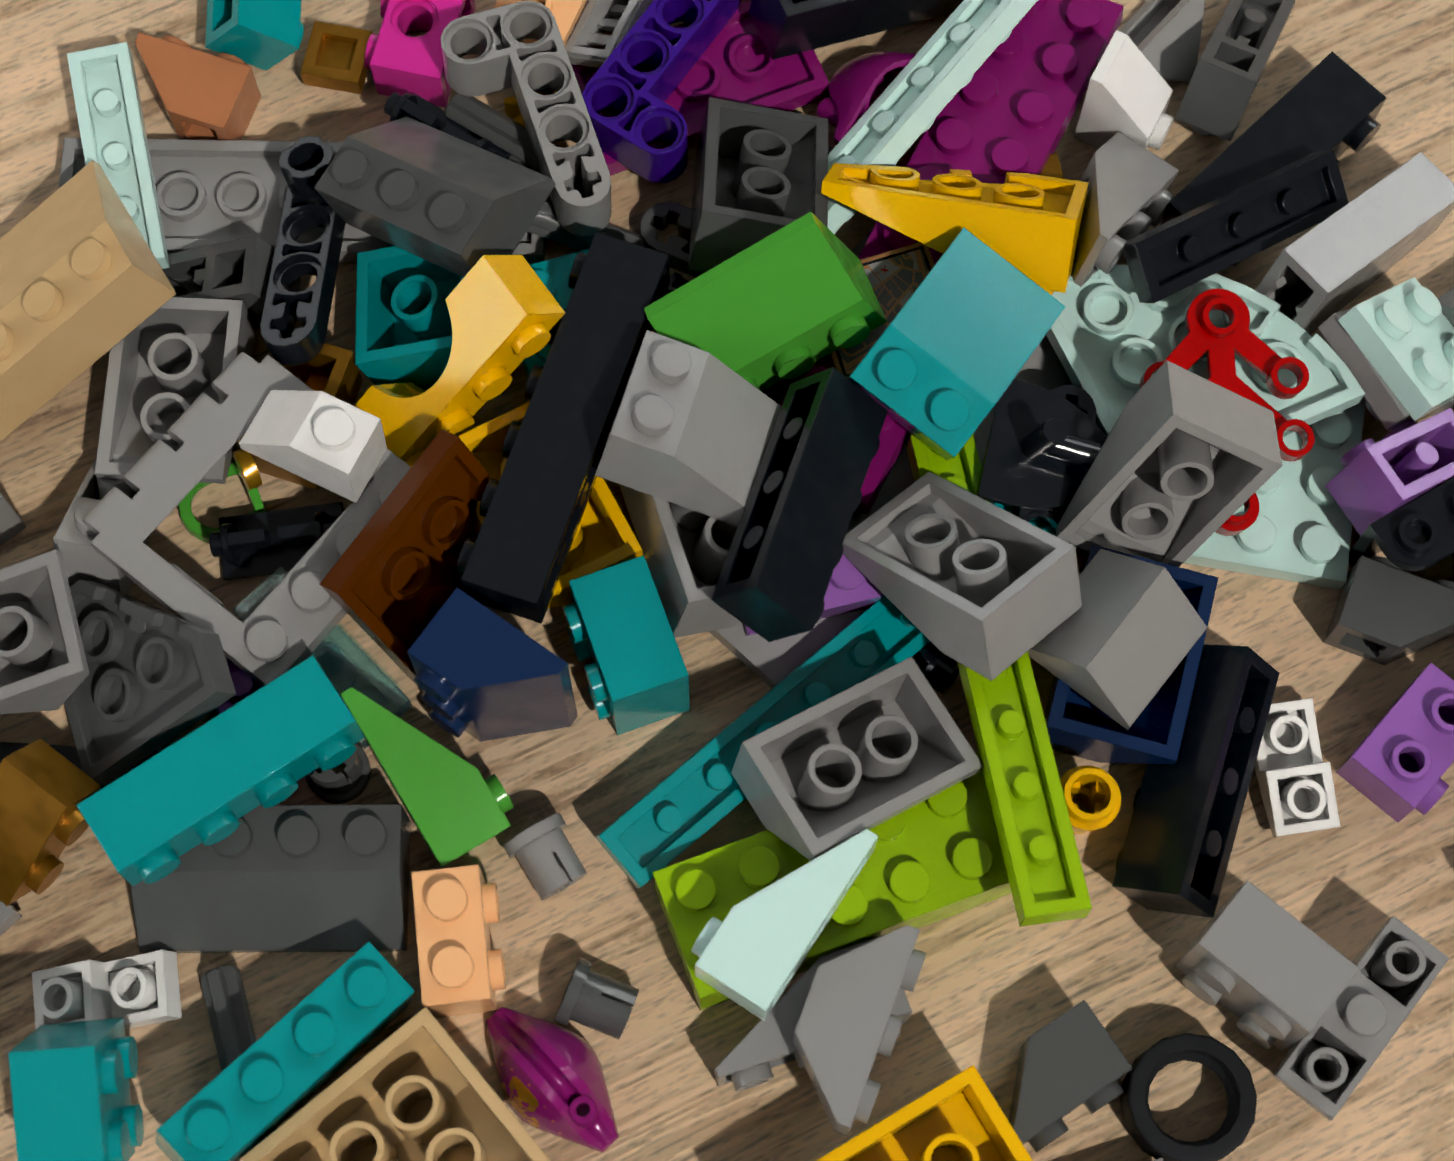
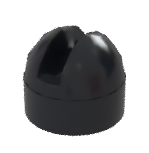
[915,641,959,695]

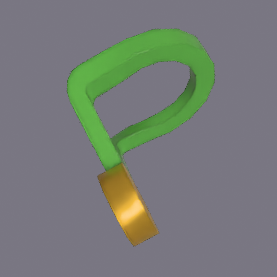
[178,449,266,542]

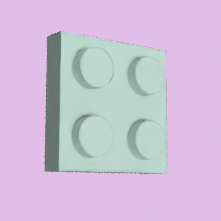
[1338,277,1454,421]

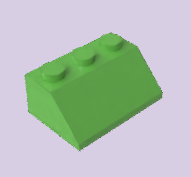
[644,211,887,392]

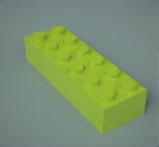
[653,752,1012,1011]

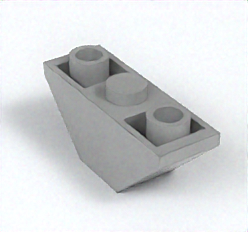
[1273,916,1449,1121]
[793,925,926,1136]

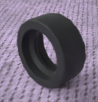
[1120,1033,1257,1161]

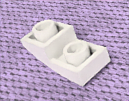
[1254,698,1341,837]
[32,949,182,1030]

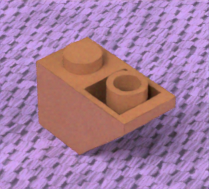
[135,32,261,140]

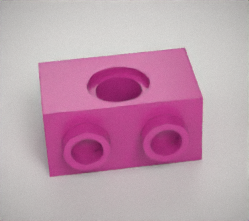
[365,0,476,108]

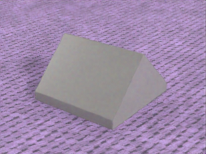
[0,549,90,715]
[1028,549,1207,730]

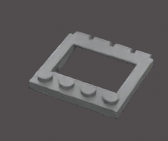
[82,352,411,687]

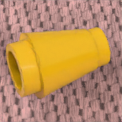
[1060,765,1121,834]

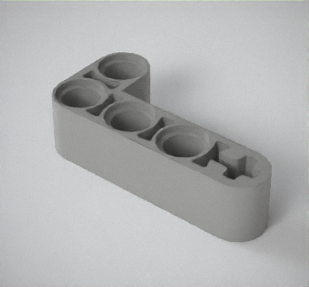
[441,0,612,236]

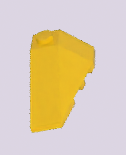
[821,163,1089,295]

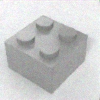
[1175,880,1360,1052]

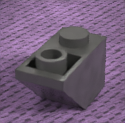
[1323,556,1454,665]
[1009,999,1133,1152]

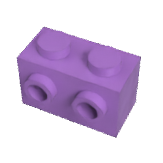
[1325,408,1454,536]
[1336,662,1454,823]

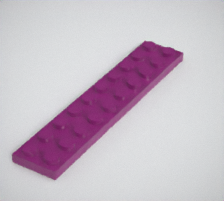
[779,0,1124,515]

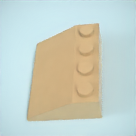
[0,160,177,442]
[238,1007,550,1161]

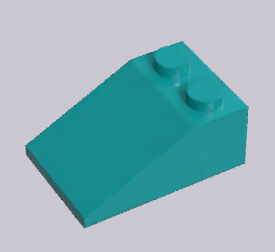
[848,228,1066,460]

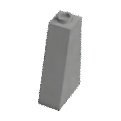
[1255,152,1454,335]

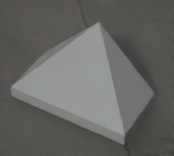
[1119,0,1205,82]

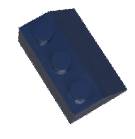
[1044,544,1219,764]
[407,588,578,742]

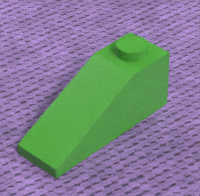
[340,687,514,867]

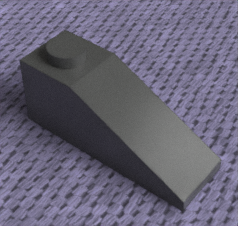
[1175,0,1296,142]
[162,235,302,329]

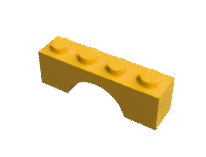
[354,255,565,467]

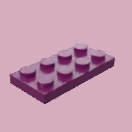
[571,0,830,176]

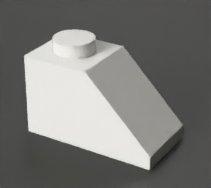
[1074,30,1175,151]
[239,390,387,503]

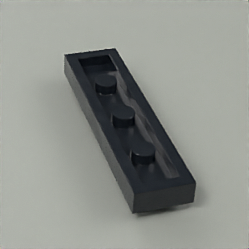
[1123,150,1349,303]

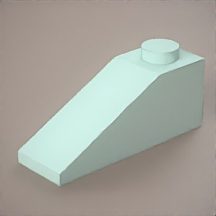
[691,829,878,1021]

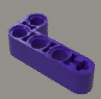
[582,0,741,183]

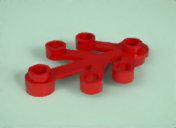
[1140,289,1315,536]

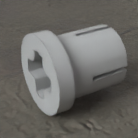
[503,813,587,900]

